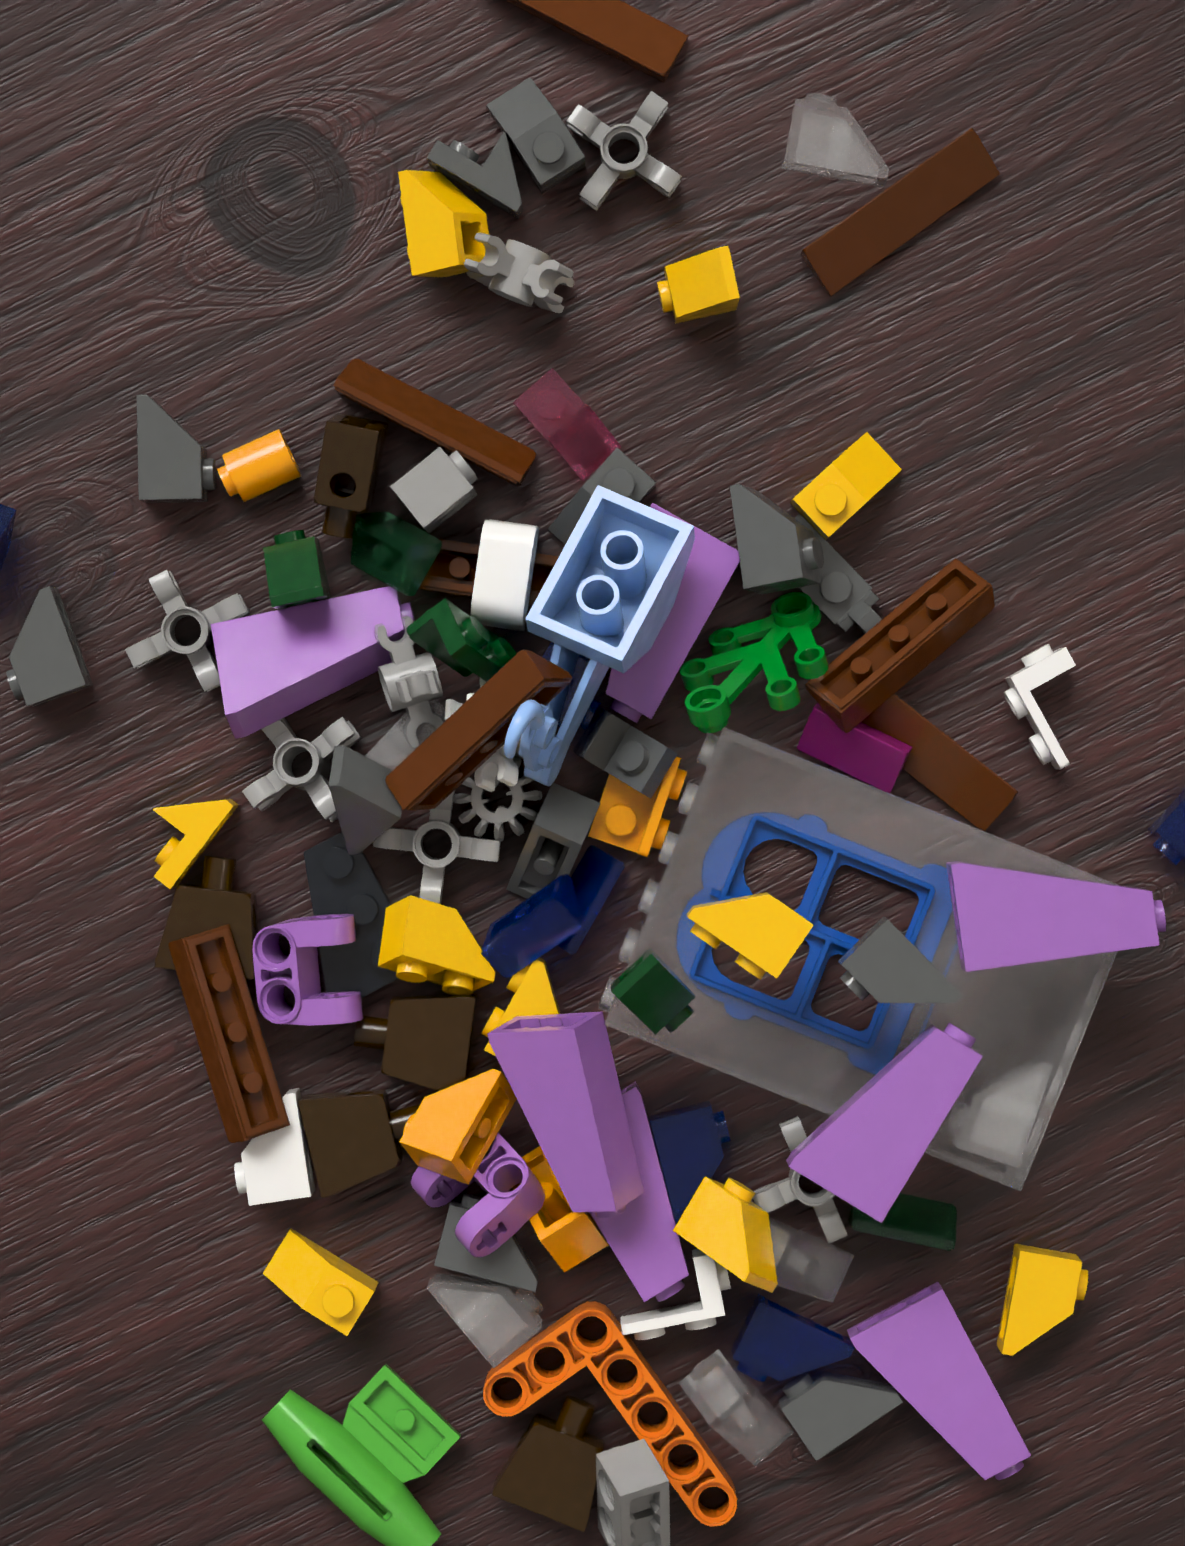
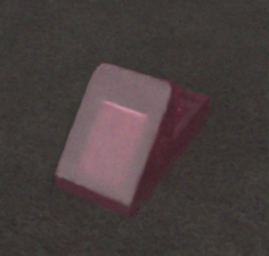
[513,368,621,482]

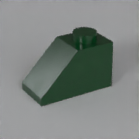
[263,530,332,610]
[611,948,695,1035]

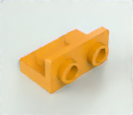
[588,756,687,857]

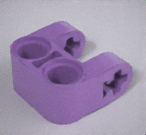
[252,914,363,1026]
[411,1132,545,1257]

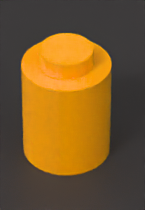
[217,429,301,502]

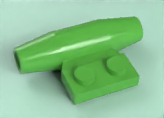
[262,1364,461,1546]

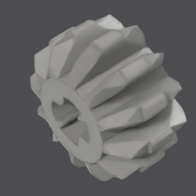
[453,757,542,841]

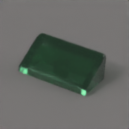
[351,512,442,596]
[848,1193,957,1251]

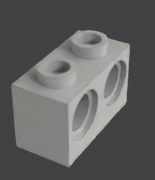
[390,447,478,534]
[596,1439,670,1546]

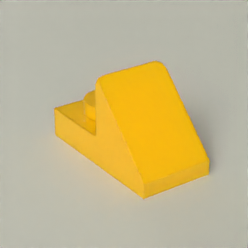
[153,799,239,889]

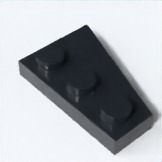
[303,832,399,998]

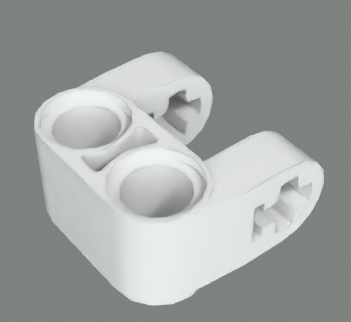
[471,519,539,631]

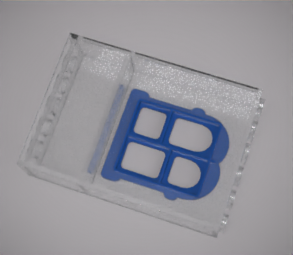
[598,727,1118,1191]

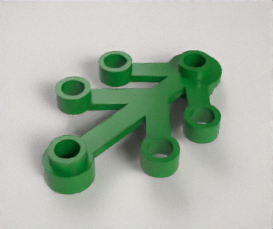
[680,592,829,733]

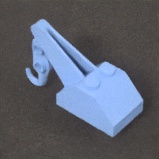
[504,485,695,787]

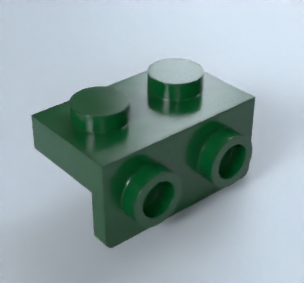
[406,598,516,682]

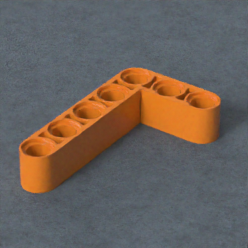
[483,1301,737,1527]

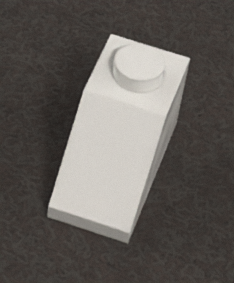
[234,1088,315,1206]

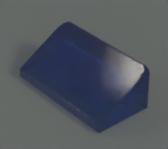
[542,845,625,955]
[481,874,582,978]

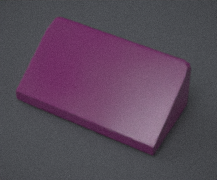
[796,703,913,794]

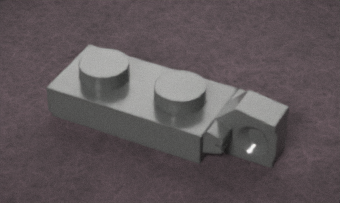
[795,513,882,634]

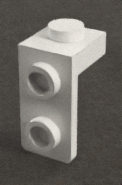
[1003,644,1076,770]
[621,1249,731,1340]

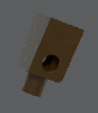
[314,413,388,538]
[155,856,258,979]
[354,994,477,1091]
[298,1089,420,1198]
[492,1396,604,1532]

